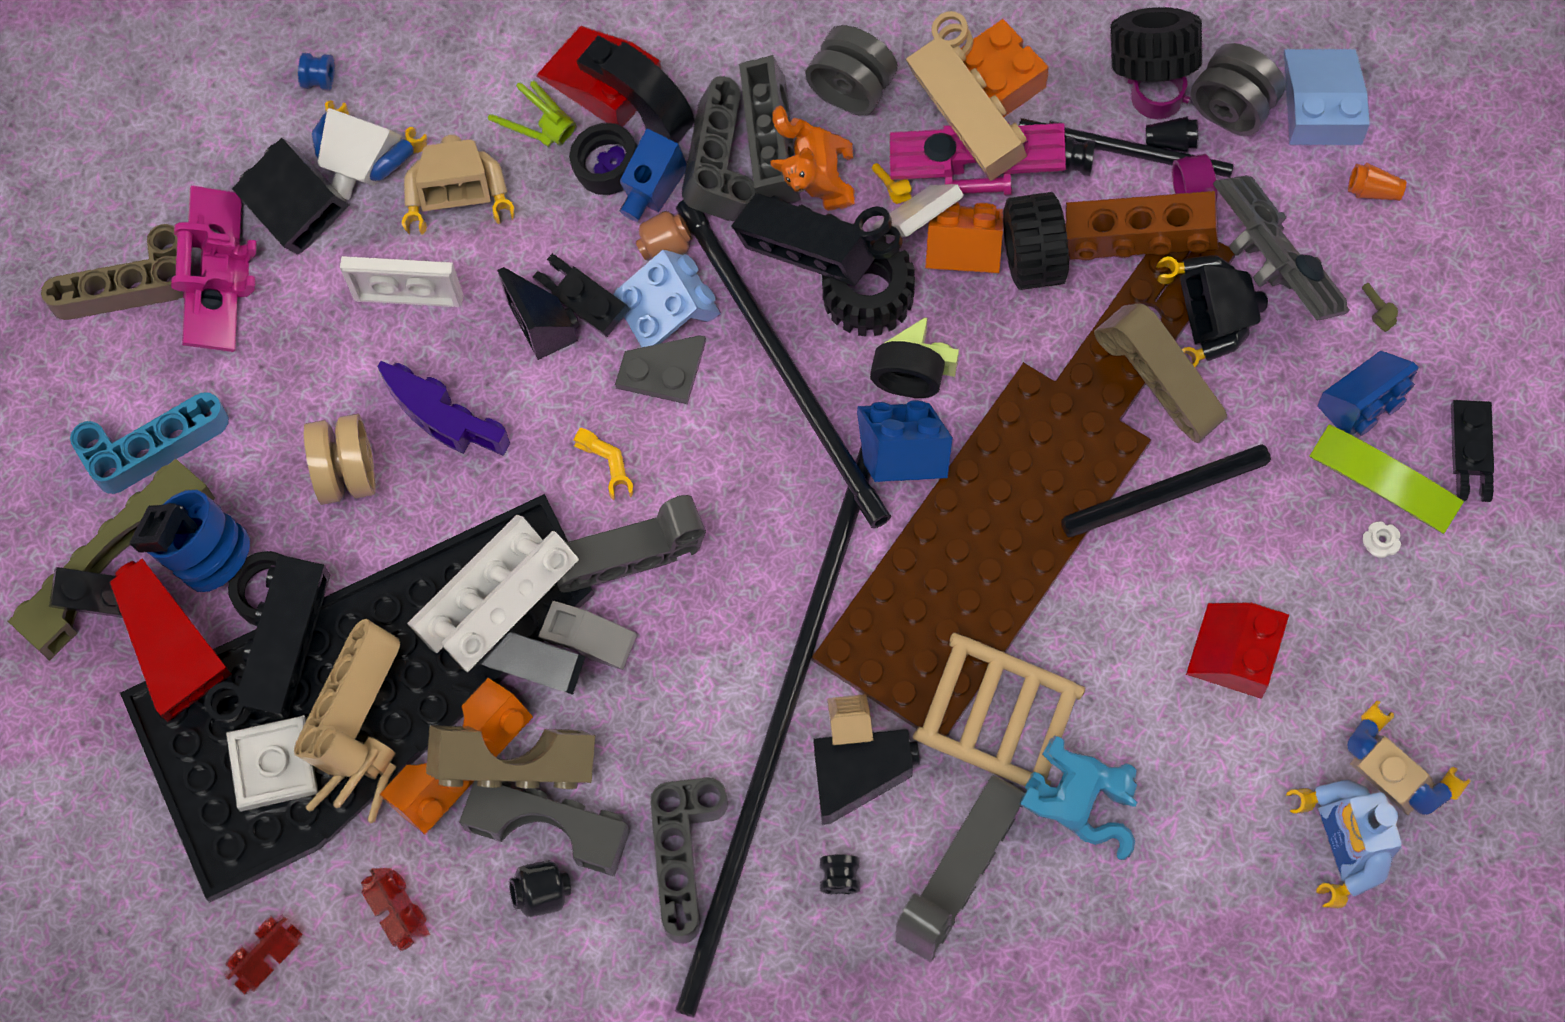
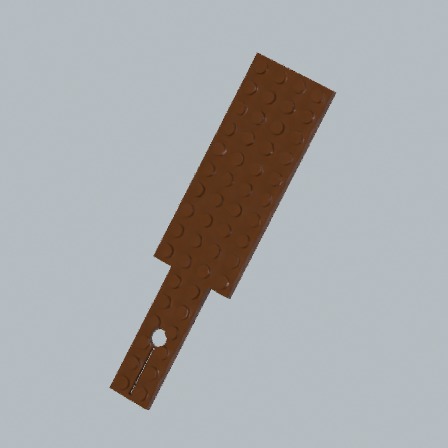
[812,225,1235,737]

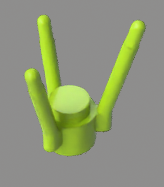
[487,81,576,147]

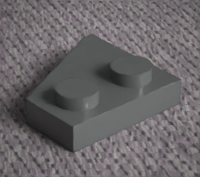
[615,335,706,405]

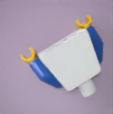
[311,100,427,200]

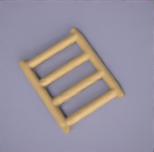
[913,633,1085,786]

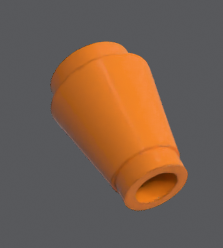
[1348,162,1406,201]

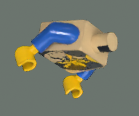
[1347,701,1471,815]

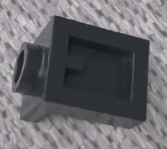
[129,503,198,553]

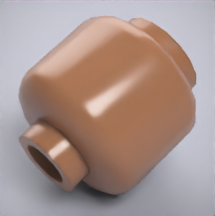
[635,211,693,260]

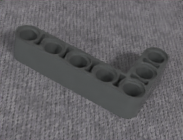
[895,774,1025,963]

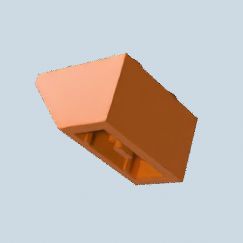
[925,202,1003,273]

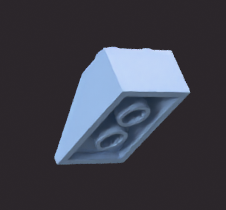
[1284,49,1370,145]

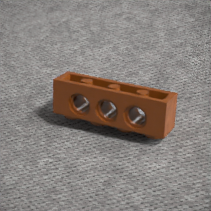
[1066,191,1219,261]

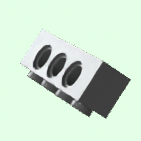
[739,55,801,203]

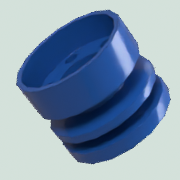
[147,490,250,592]

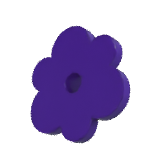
[594,146,625,174]

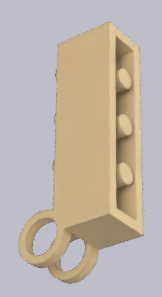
[906,11,1027,181]

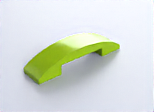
[1309,424,1464,534]

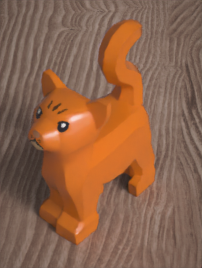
[771,106,855,211]

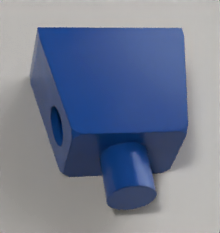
[619,128,687,222]

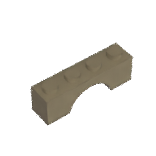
[426,725,595,789]

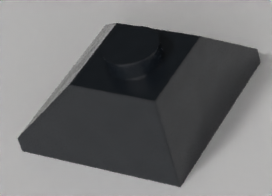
[497,267,580,360]

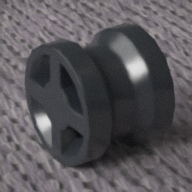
[1061,137,1096,176]
[820,854,860,894]

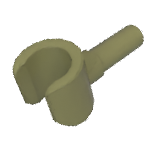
[1362,283,1398,332]

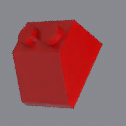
[1186,602,1290,699]

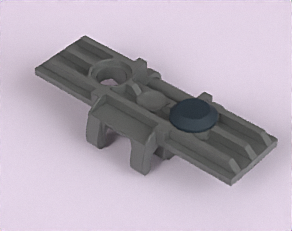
[1213,175,1350,321]

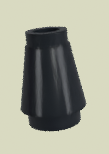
[1146,116,1198,153]

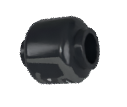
[509,860,571,917]

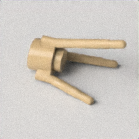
[306,737,396,823]

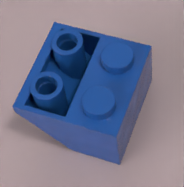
[1317,350,1419,436]
[857,400,953,482]

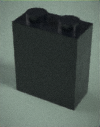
[232,138,349,255]

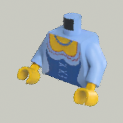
[1286,780,1402,909]

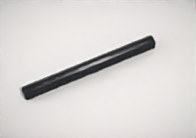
[1061,444,1271,537]

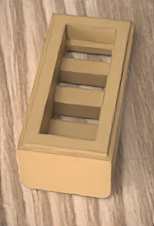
[827,695,873,745]

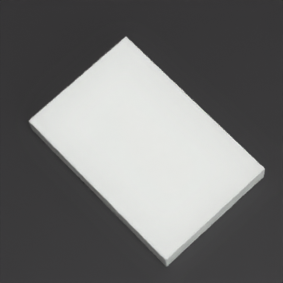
[340,256,463,307]

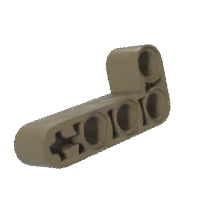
[41,224,183,320]
[1094,303,1227,443]

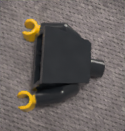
[1156,255,1268,367]

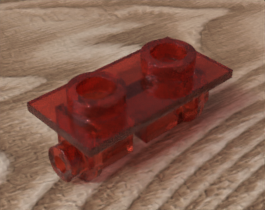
[361,868,430,951]
[224,914,303,995]

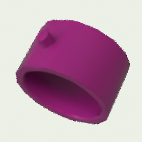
[1127,76,1191,120]
[1172,154,1218,202]

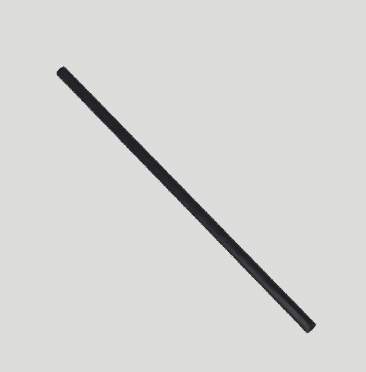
[675,447,871,1018]

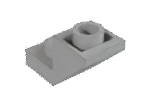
[539,601,637,670]

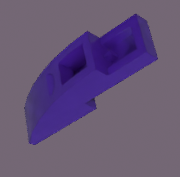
[377,361,510,456]

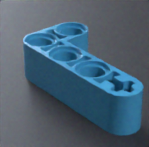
[70,392,229,494]

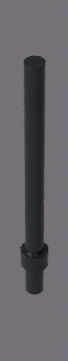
[1019,118,1234,178]

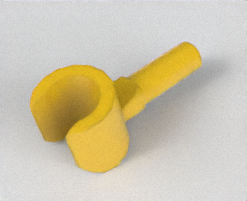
[871,163,912,204]

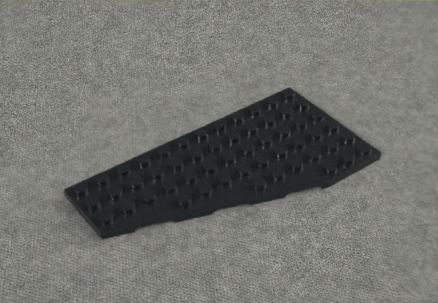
[120,494,594,903]

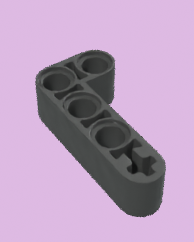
[682,76,757,221]
[556,495,706,592]
[650,777,728,944]

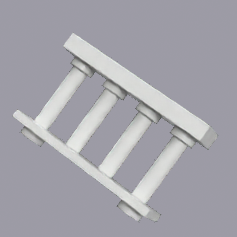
[407,515,579,672]

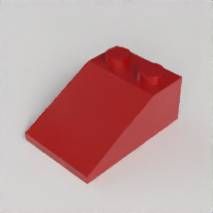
[536,25,662,127]

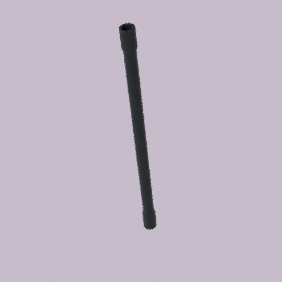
[676,200,891,529]

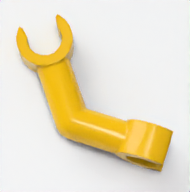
[573,428,633,500]

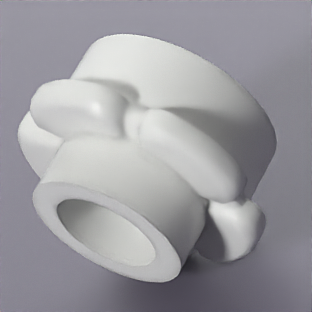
[1363,521,1401,558]

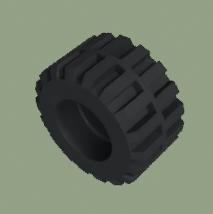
[1110,7,1202,82]
[1003,192,1069,290]
[822,236,915,336]

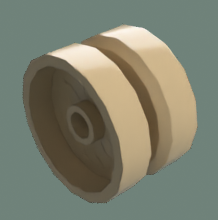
[303,413,376,505]

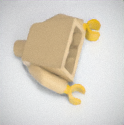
[401,135,514,235]

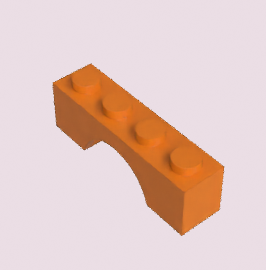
[380,678,533,835]

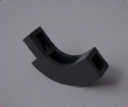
[577,35,695,143]

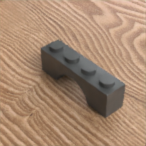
[459,780,630,876]

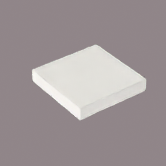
[873,184,963,237]
[226,716,319,811]

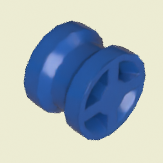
[298,53,335,90]

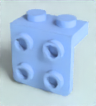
[614,250,721,347]

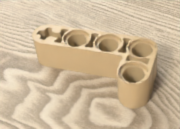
[294,619,400,777]

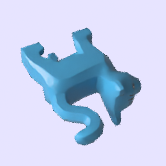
[1019,735,1138,860]

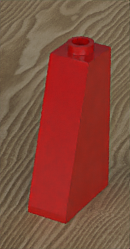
[110,558,232,722]

